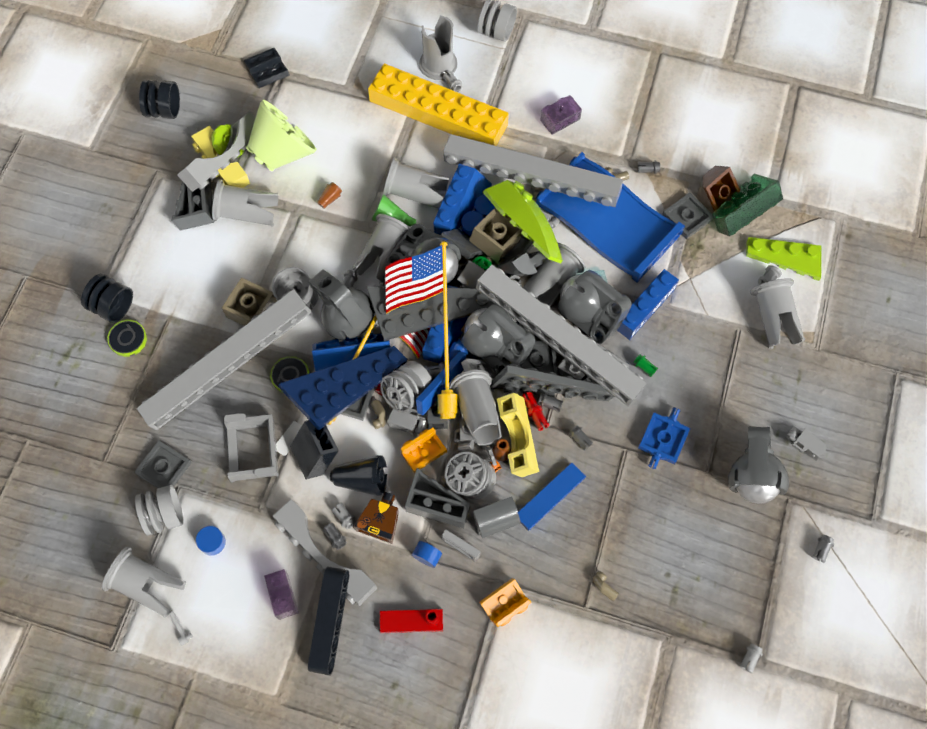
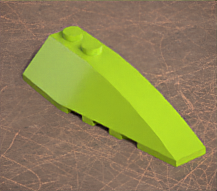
[483,180,563,264]

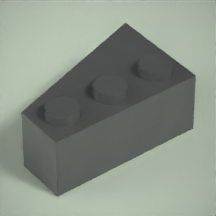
[171,178,214,231]
[405,468,470,529]

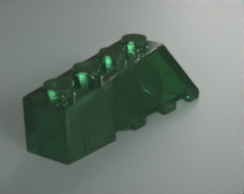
[713,173,783,237]

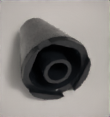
[330,455,387,496]

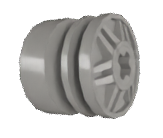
[478,0,517,42]
[272,267,318,310]
[381,361,432,413]
[445,452,496,500]
[135,485,184,536]

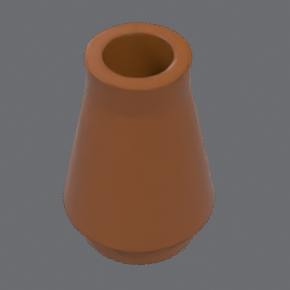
[317,182,342,209]
[492,439,511,461]

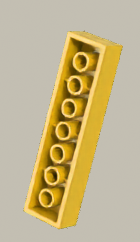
[368,63,509,146]

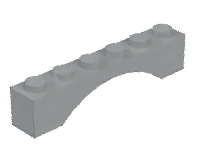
[177,111,256,192]
[273,499,377,606]

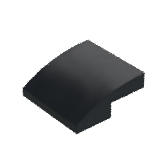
[244,48,290,88]

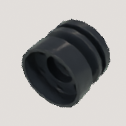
[139,80,180,119]
[81,273,133,323]

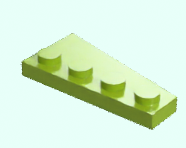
[746,237,821,281]

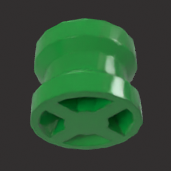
[473,256,492,270]

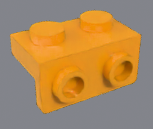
[400,428,447,473]
[479,578,531,627]

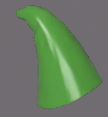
[372,194,416,227]

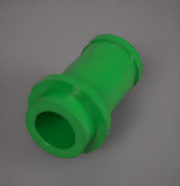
[633,354,658,377]

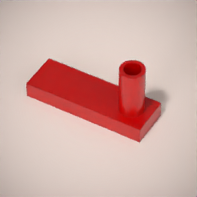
[380,609,443,633]

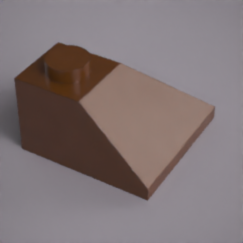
[703,166,743,217]

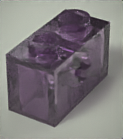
[540,95,582,135]
[264,569,299,620]

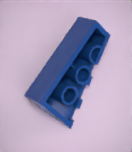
[433,164,492,235]
[422,285,469,364]
[312,331,390,372]

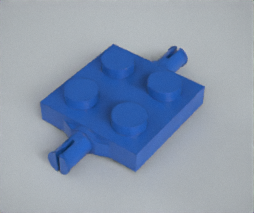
[638,407,690,469]

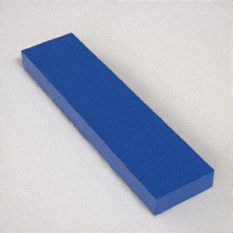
[416,352,466,415]
[518,463,586,531]

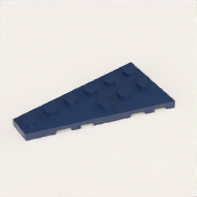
[279,346,408,430]

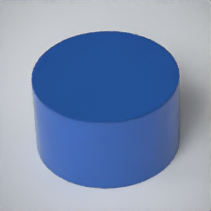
[474,194,495,218]
[461,211,484,237]
[196,526,226,556]
[412,541,442,568]

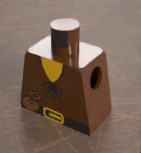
[355,492,399,544]

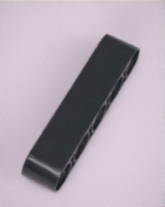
[308,567,350,676]

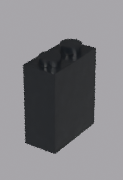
[290,420,339,480]

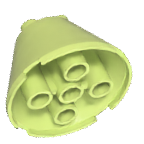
[246,100,317,171]

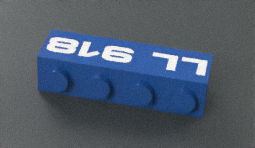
[617,269,679,340]

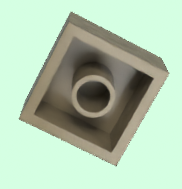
[469,208,522,263]
[222,277,277,326]

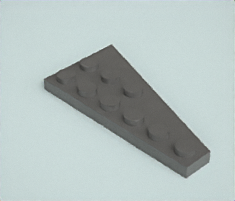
[367,286,493,341]
[490,364,615,401]

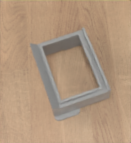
[224,413,279,483]

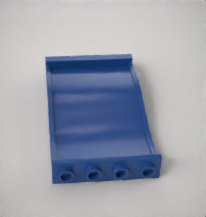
[536,152,685,283]

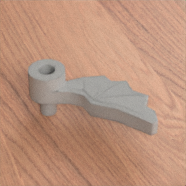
[480,443,497,466]
[169,611,193,646]

